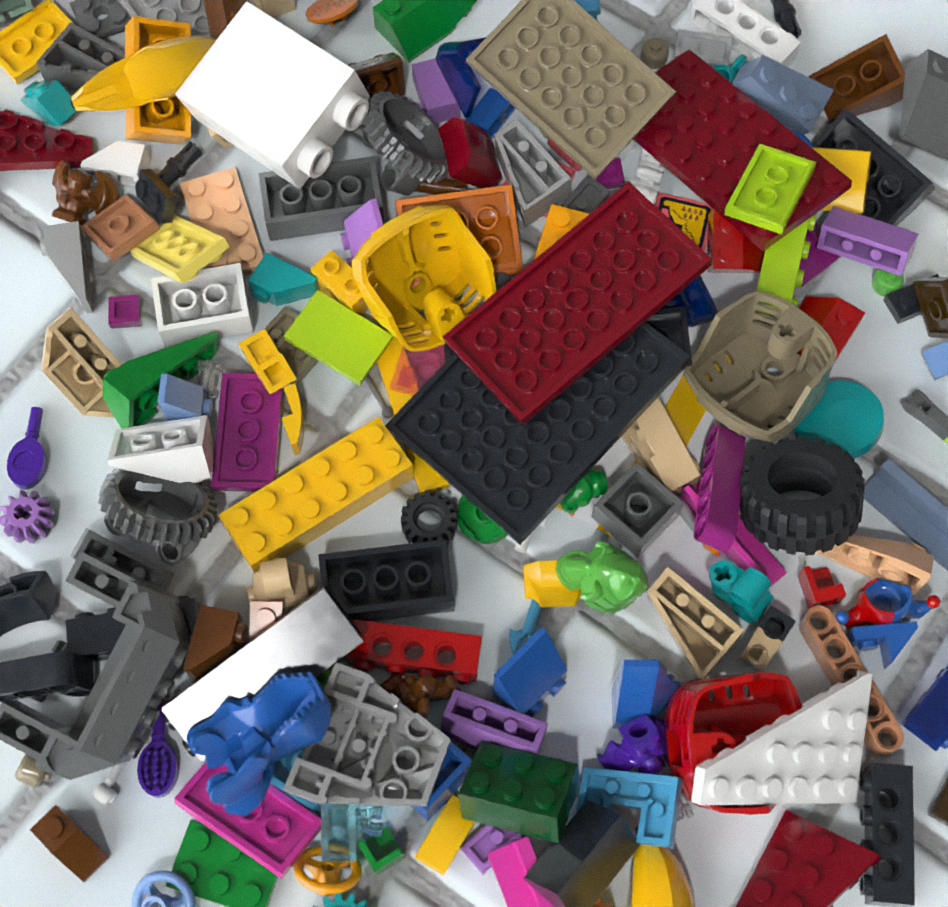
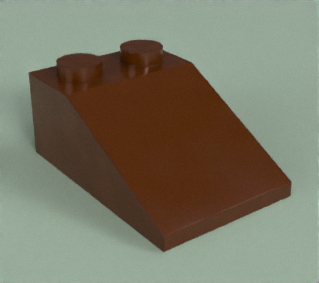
[809,34,905,123]

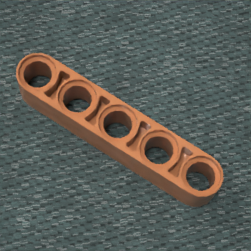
[799,605,904,757]

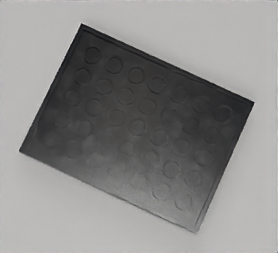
[385,322,691,545]

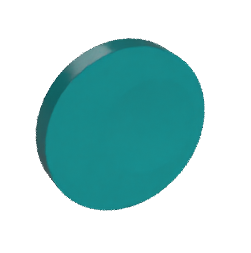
[793,380,884,458]

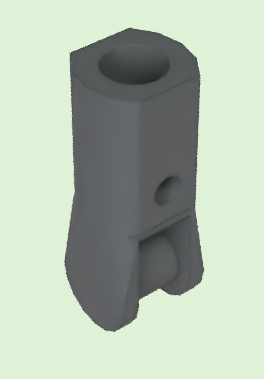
[902,390,948,441]

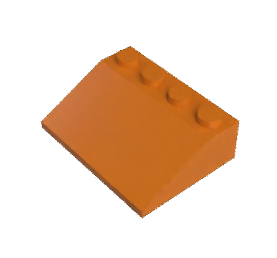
[394,184,523,288]

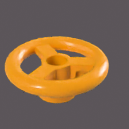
[293,845,362,896]

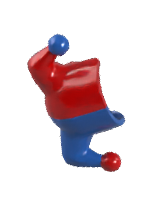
[835,578,941,629]

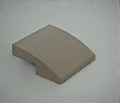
[264,306,319,386]

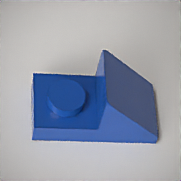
[846,621,918,669]

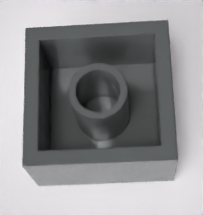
[591,462,684,558]

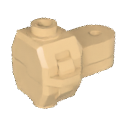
[247,556,317,614]

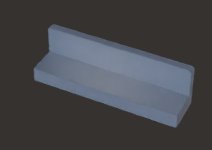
[864,458,948,571]

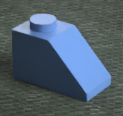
[158,374,213,421]

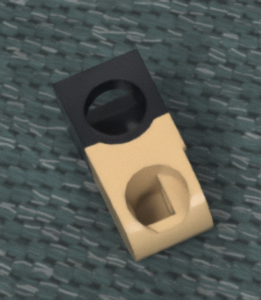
[740,605,796,671]

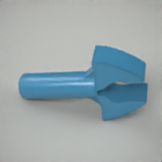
[509,599,543,655]

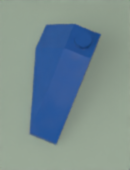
[612,660,680,728]

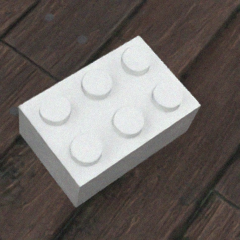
[151,263,254,347]

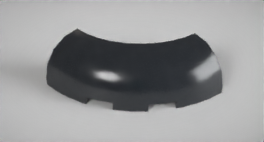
[0,570,55,637]

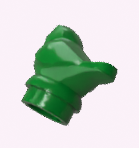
[560,469,607,516]

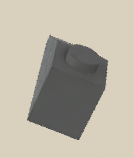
[70,528,175,591]

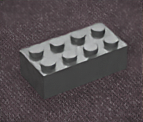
[258,156,385,241]

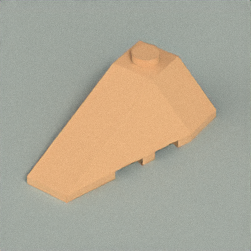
[815,535,934,596]

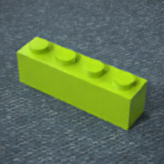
[756,213,817,319]

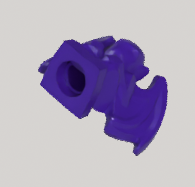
[596,713,669,775]

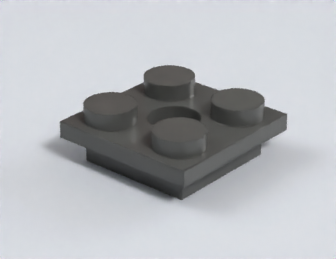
[69,0,131,39]

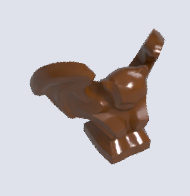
[51,160,121,225]
[379,673,462,719]

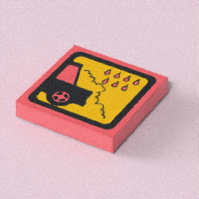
[655,192,713,252]

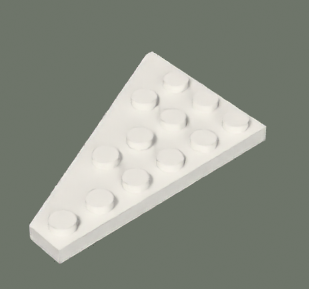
[691,671,873,805]

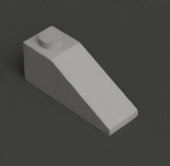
[40,221,93,313]

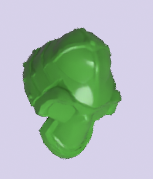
[555,541,649,615]

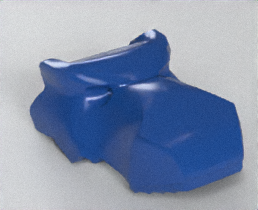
[186,672,331,816]

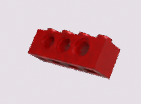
[347,619,482,685]

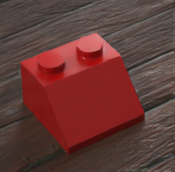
[707,209,765,273]
[797,296,866,368]

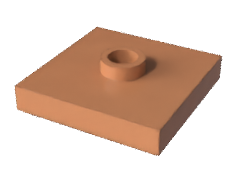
[81,194,160,263]

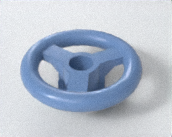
[132,870,196,907]

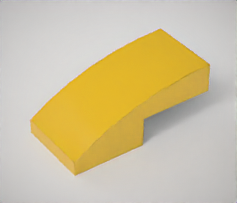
[238,329,297,395]
[282,383,304,455]
[415,795,476,876]

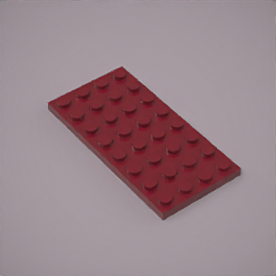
[633,49,852,252]
[442,182,713,425]

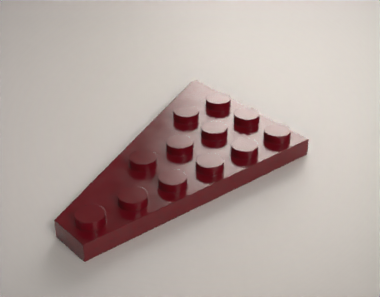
[0,109,94,171]

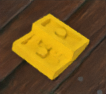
[812,147,872,214]

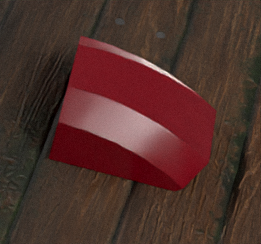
[438,117,503,189]

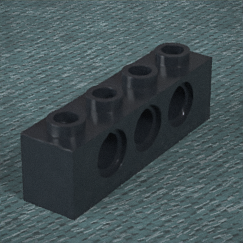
[859,762,915,907]

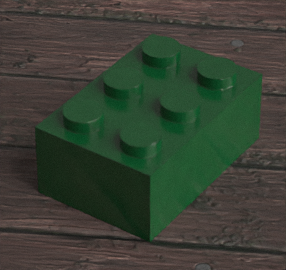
[458,741,579,843]

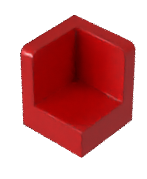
[797,566,846,610]

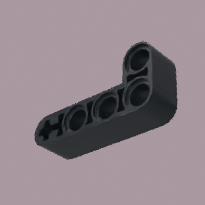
[0,651,95,703]

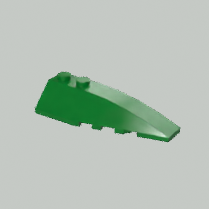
[373,0,477,63]

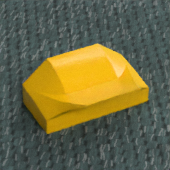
[523,560,581,608]

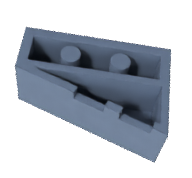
[732,55,834,135]

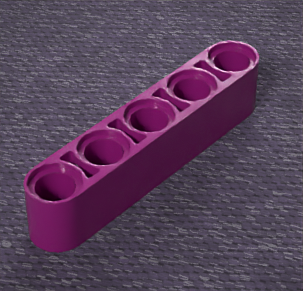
[693,423,746,553]

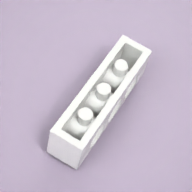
[689,0,801,67]

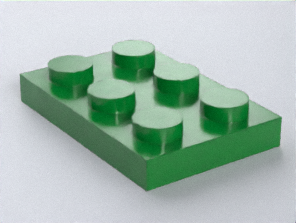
[166,820,278,907]

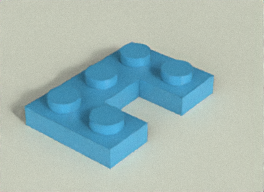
[576,767,682,849]

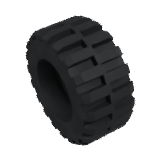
[740,437,865,555]

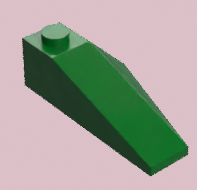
[103,331,219,429]

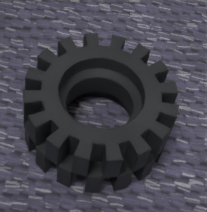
[401,490,458,545]

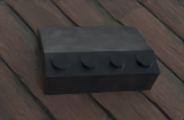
[812,108,935,226]

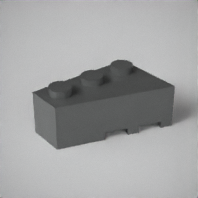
[36,22,125,89]

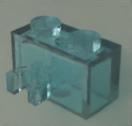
[321,803,382,862]

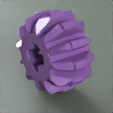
[0,490,55,544]

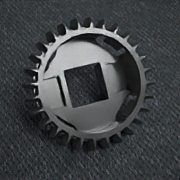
[362,91,448,196]
[98,468,218,566]

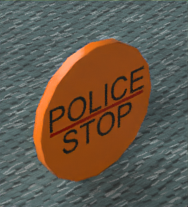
[305,0,358,27]

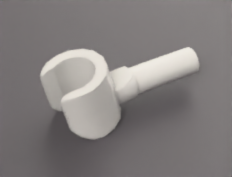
[94,763,125,809]

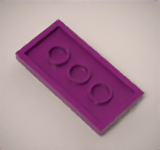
[211,373,283,492]

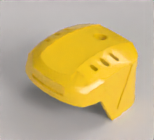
[352,205,496,352]

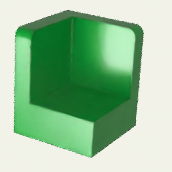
[357,827,405,876]

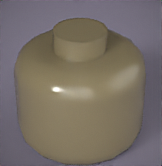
[640,38,669,69]
[15,754,52,788]

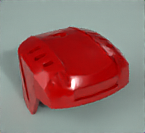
[664,672,803,815]

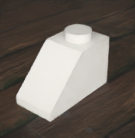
[80,141,151,188]

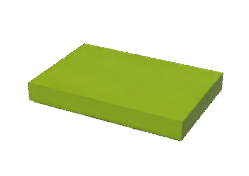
[724,144,816,235]
[284,290,393,386]

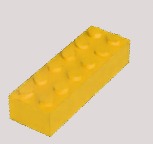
[218,417,414,573]

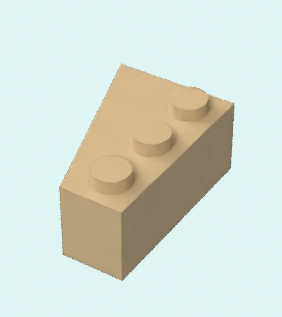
[621,397,701,496]
[647,567,744,679]

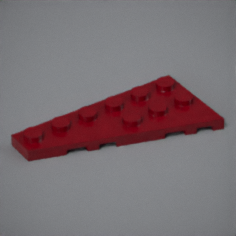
[736,810,881,907]

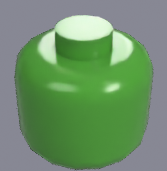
[872,269,904,297]

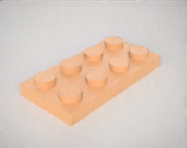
[180,167,263,276]

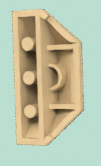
[41,307,122,417]

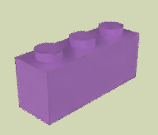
[817,206,919,276]
[441,689,548,754]

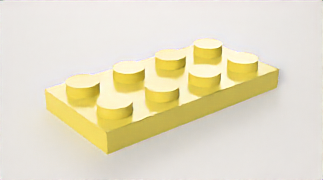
[130,215,229,283]

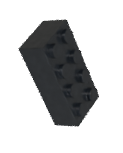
[318,539,454,621]

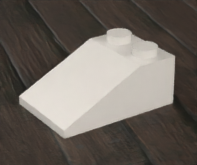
[107,415,215,483]

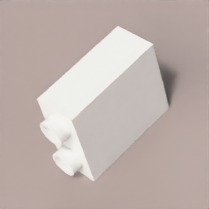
[175,1,370,189]

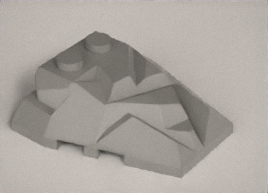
[283,662,451,806]

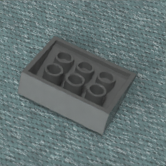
[900,49,948,160]

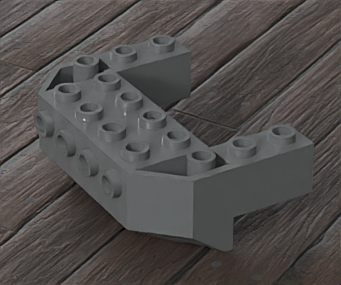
[0,551,191,780]

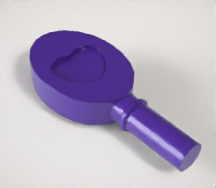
[7,407,47,490]
[137,705,179,798]

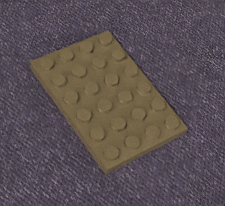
[466,0,676,180]

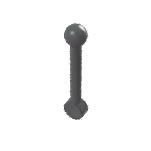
[365,373,394,419]

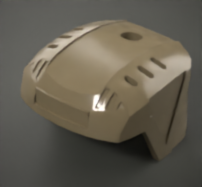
[685,292,837,443]

